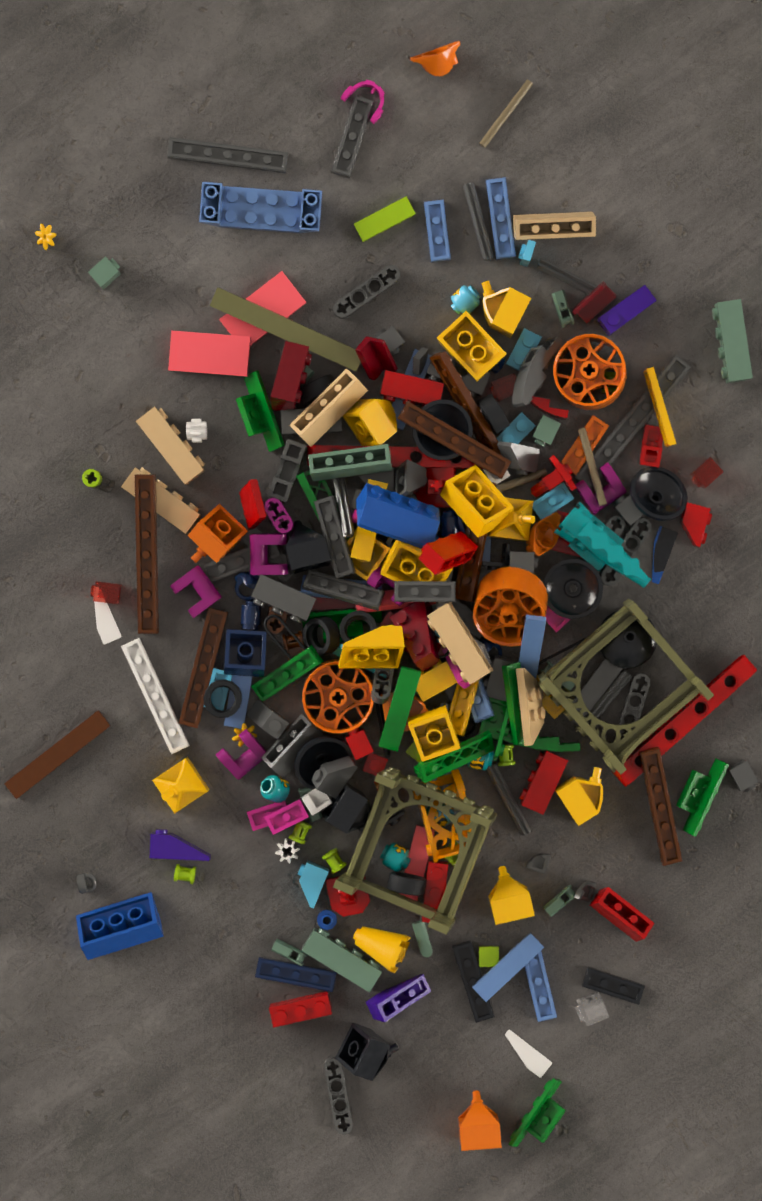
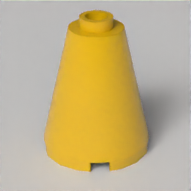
[353,926,411,973]

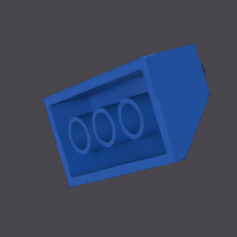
[356,483,440,548]
[76,892,164,960]

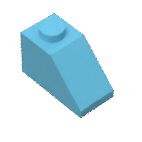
[297,860,329,909]

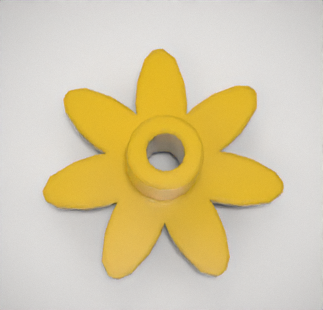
[35,224,56,250]
[232,723,257,747]

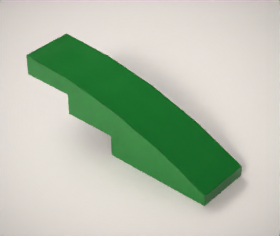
[379,666,421,752]
[503,732,580,752]

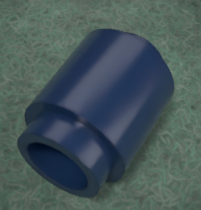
[440,510,460,538]
[240,601,261,630]

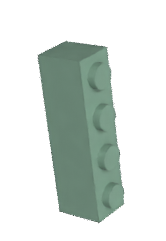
[712,299,753,383]
[308,444,392,481]
[302,928,382,993]

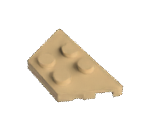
[516,668,546,746]

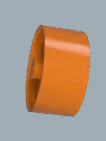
[553,334,627,410]
[473,567,548,647]
[302,659,374,734]

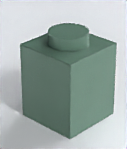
[88,256,121,290]
[531,415,561,448]

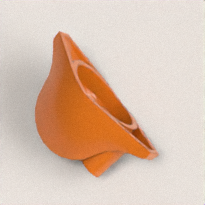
[410,41,460,76]
[526,512,561,556]

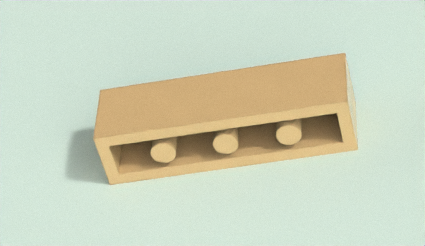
[513,212,596,240]
[289,368,368,447]
[136,407,205,485]
[121,467,201,534]
[427,602,494,685]

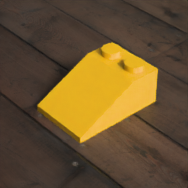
[437,311,507,381]
[381,540,453,582]
[338,625,405,669]

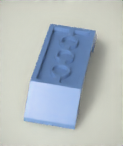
[199,182,322,233]

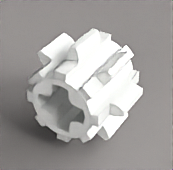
[186,419,207,443]
[275,838,300,864]

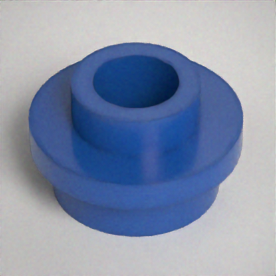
[317,910,337,930]

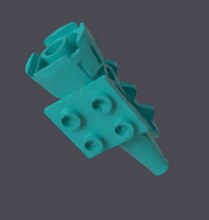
[554,501,651,588]

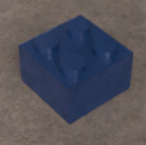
[224,629,267,677]

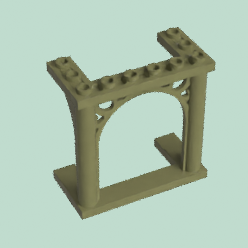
[537,598,714,775]
[333,767,498,935]

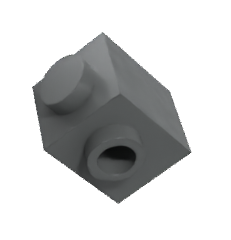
[375,326,405,357]

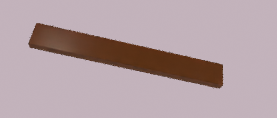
[135,474,159,634]

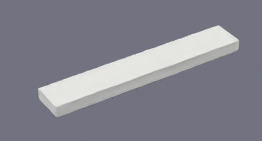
[121,638,190,754]

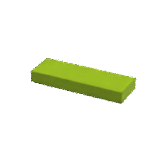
[354,196,416,242]

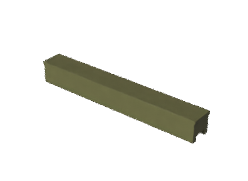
[209,287,361,372]

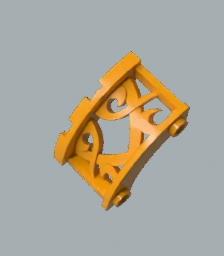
[413,769,481,863]

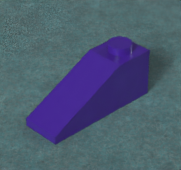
[597,285,657,336]
[149,829,211,861]
[366,974,431,1022]

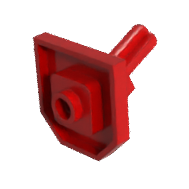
[530,455,577,497]
[416,467,456,508]
[325,876,371,917]

